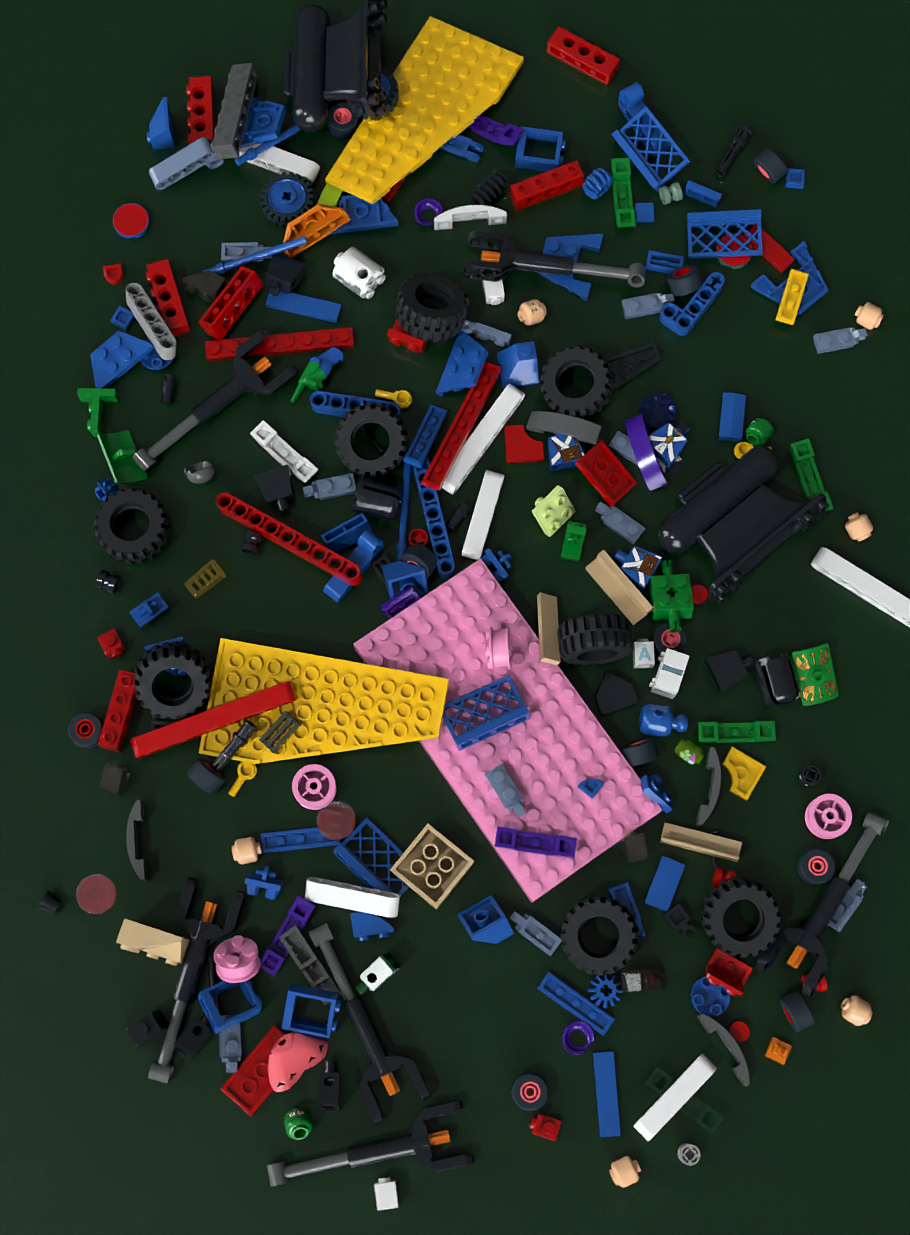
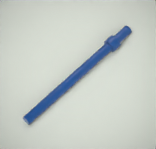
[235,125,301,166]
[203,236,307,277]
[396,462,411,562]

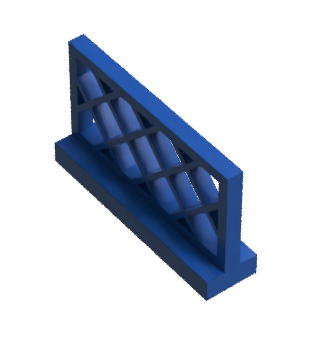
[611,106,690,192]
[687,209,762,259]
[443,675,530,751]
[333,818,409,897]

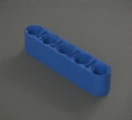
[310,391,401,419]

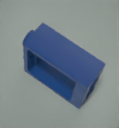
[515,126,566,172]
[198,979,262,1034]
[282,983,341,1038]

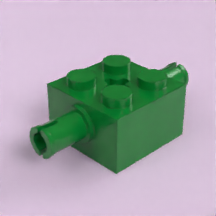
[649,560,694,633]

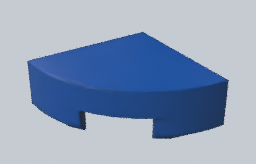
[577,779,605,799]

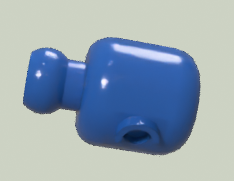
[639,704,688,737]

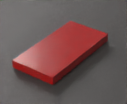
[221,1025,286,1116]

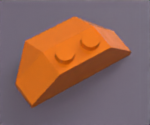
[283,204,351,258]

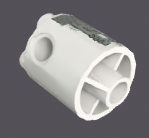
[333,247,386,300]

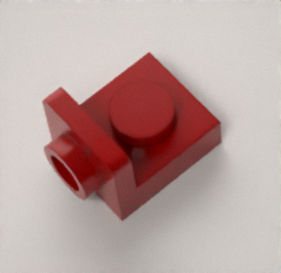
[97,628,126,658]
[529,1113,561,1141]

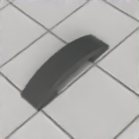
[526,411,602,444]
[696,747,721,827]
[126,800,148,881]
[697,1014,750,1086]

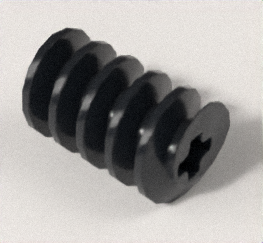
[469,169,507,206]

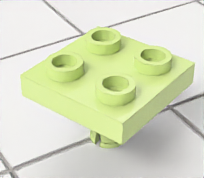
[532,485,576,537]

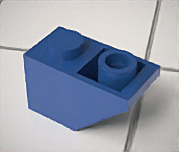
[351,912,394,941]

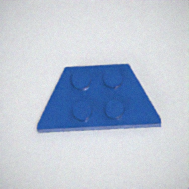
[329,195,398,235]
[90,330,154,389]
[436,331,488,396]

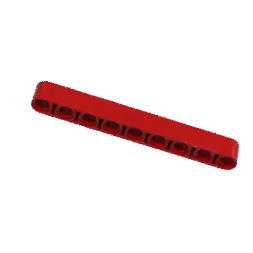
[216,493,363,586]
[130,681,298,759]

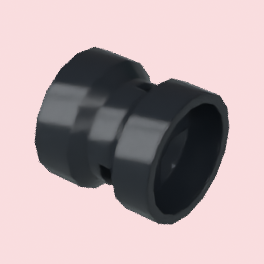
[240,531,263,555]
[95,569,121,594]
[798,765,822,787]

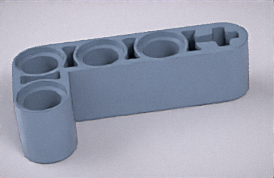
[149,137,223,190]

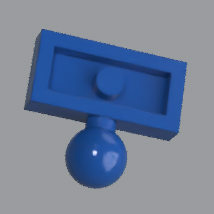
[640,773,673,813]

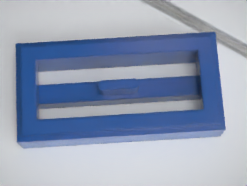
[684,180,722,208]
[645,250,685,274]

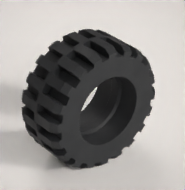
[395,272,469,342]
[540,345,614,419]
[335,404,408,477]
[94,488,171,564]
[557,613,634,665]
[134,641,210,720]
[701,877,781,958]
[561,896,639,975]

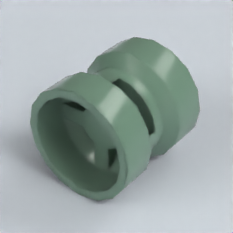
[659,182,683,205]

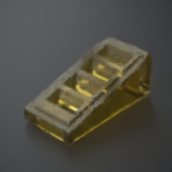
[184,559,226,599]

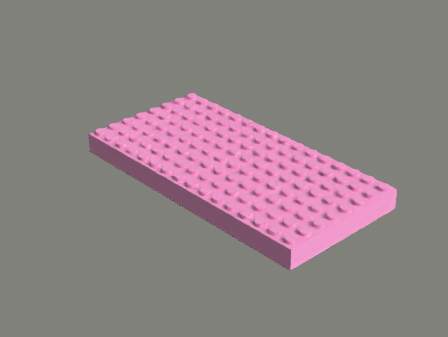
[354,559,662,903]

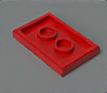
[575,440,637,507]

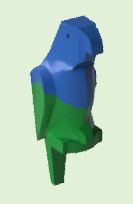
[291,347,344,403]

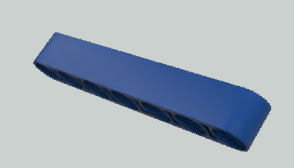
[412,456,455,579]

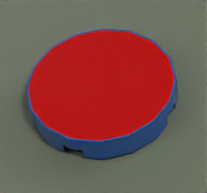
[113,203,149,239]

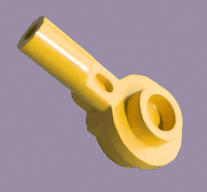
[375,389,412,409]
[734,442,772,459]
[228,762,257,797]

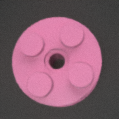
[486,626,511,670]
[292,764,337,810]
[805,794,852,839]
[214,935,261,983]

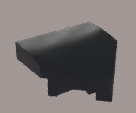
[595,671,638,715]

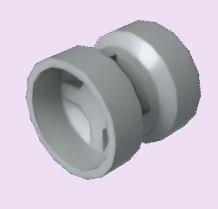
[677,1143,701,1166]

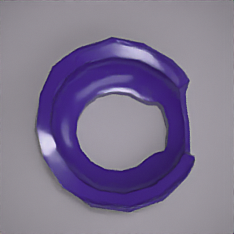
[414,198,443,226]
[562,1021,594,1055]

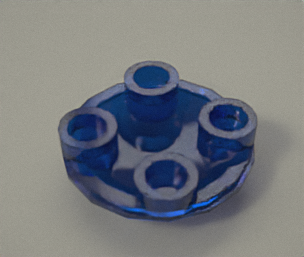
[640,393,677,429]

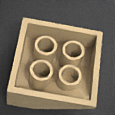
[390,824,474,910]
[116,918,190,966]

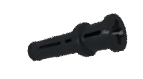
[715,124,753,177]
[210,719,259,773]

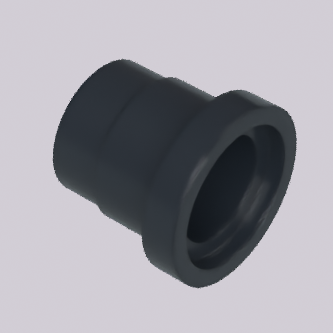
[37,890,62,914]

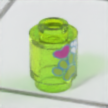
[674,739,704,766]

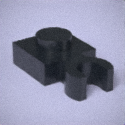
[662,903,697,940]

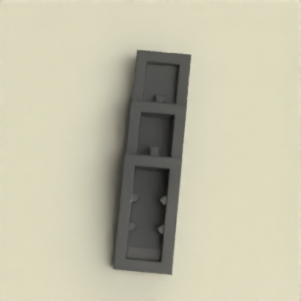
[279,925,342,1007]

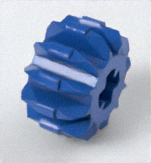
[582,168,613,200]
[588,974,623,1008]

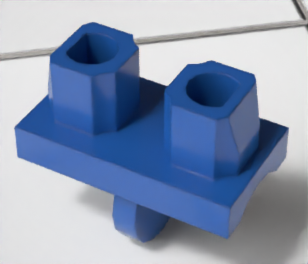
[480,548,512,582]
[129,592,169,628]
[245,865,284,900]

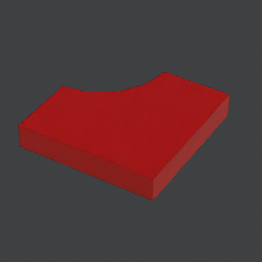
[504,425,544,463]

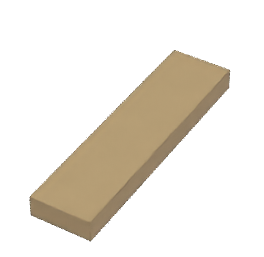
[537,592,561,665]

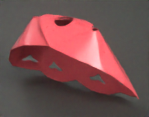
[268,1032,328,1092]

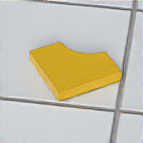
[722,747,766,801]

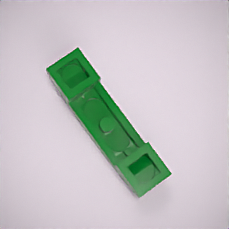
[611,158,636,228]
[790,438,834,511]
[698,721,776,743]

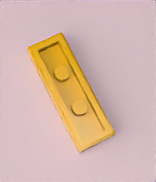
[775,269,809,325]

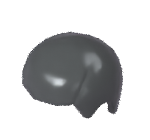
[184,461,215,484]

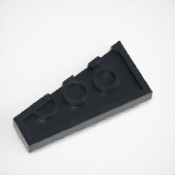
[586,342,661,391]

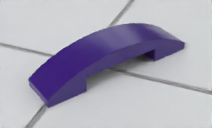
[467,114,524,145]
[625,414,668,491]
[495,826,577,858]
[260,895,316,976]

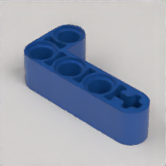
[618,82,671,157]
[659,272,725,336]
[323,529,384,603]

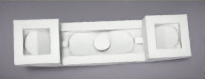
[434,205,507,230]
[250,420,318,483]

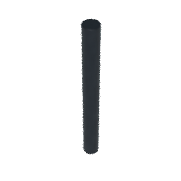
[206,956,221,1039]

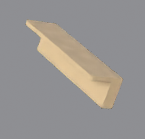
[585,550,653,625]
[660,823,742,862]

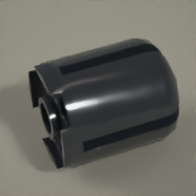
[351,475,403,521]
[753,653,801,707]

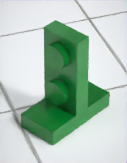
[77,388,119,437]
[561,521,587,562]

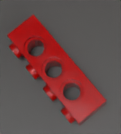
[547,26,620,85]
[186,76,215,145]
[510,160,584,211]
[145,259,190,336]
[198,266,264,341]
[98,670,137,753]

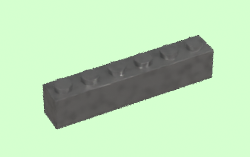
[211,63,258,159]

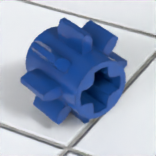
[95,478,119,502]

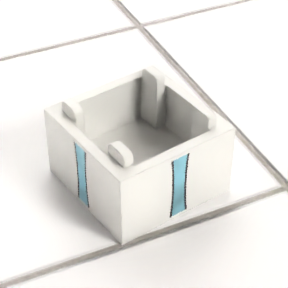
[649,648,689,699]

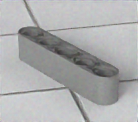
[126,283,176,360]

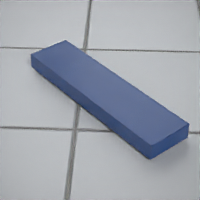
[266,291,341,323]
[403,405,448,468]
[260,827,341,854]
[537,971,615,1036]
[593,1051,621,1137]

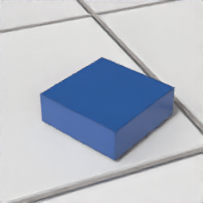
[785,168,805,189]
[635,203,654,223]
[110,305,135,331]

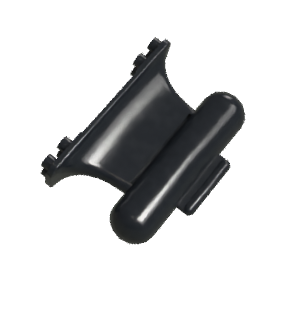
[283,0,388,132]
[656,446,829,604]

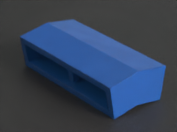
[719,392,746,442]
[321,513,373,553]
[645,856,685,912]

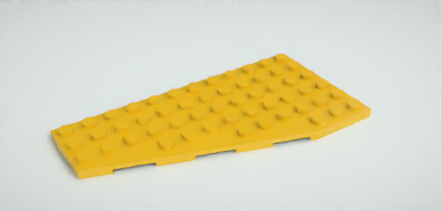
[325,16,524,204]
[199,638,450,764]

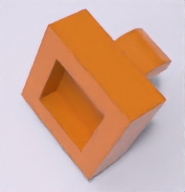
[764,1037,792,1065]

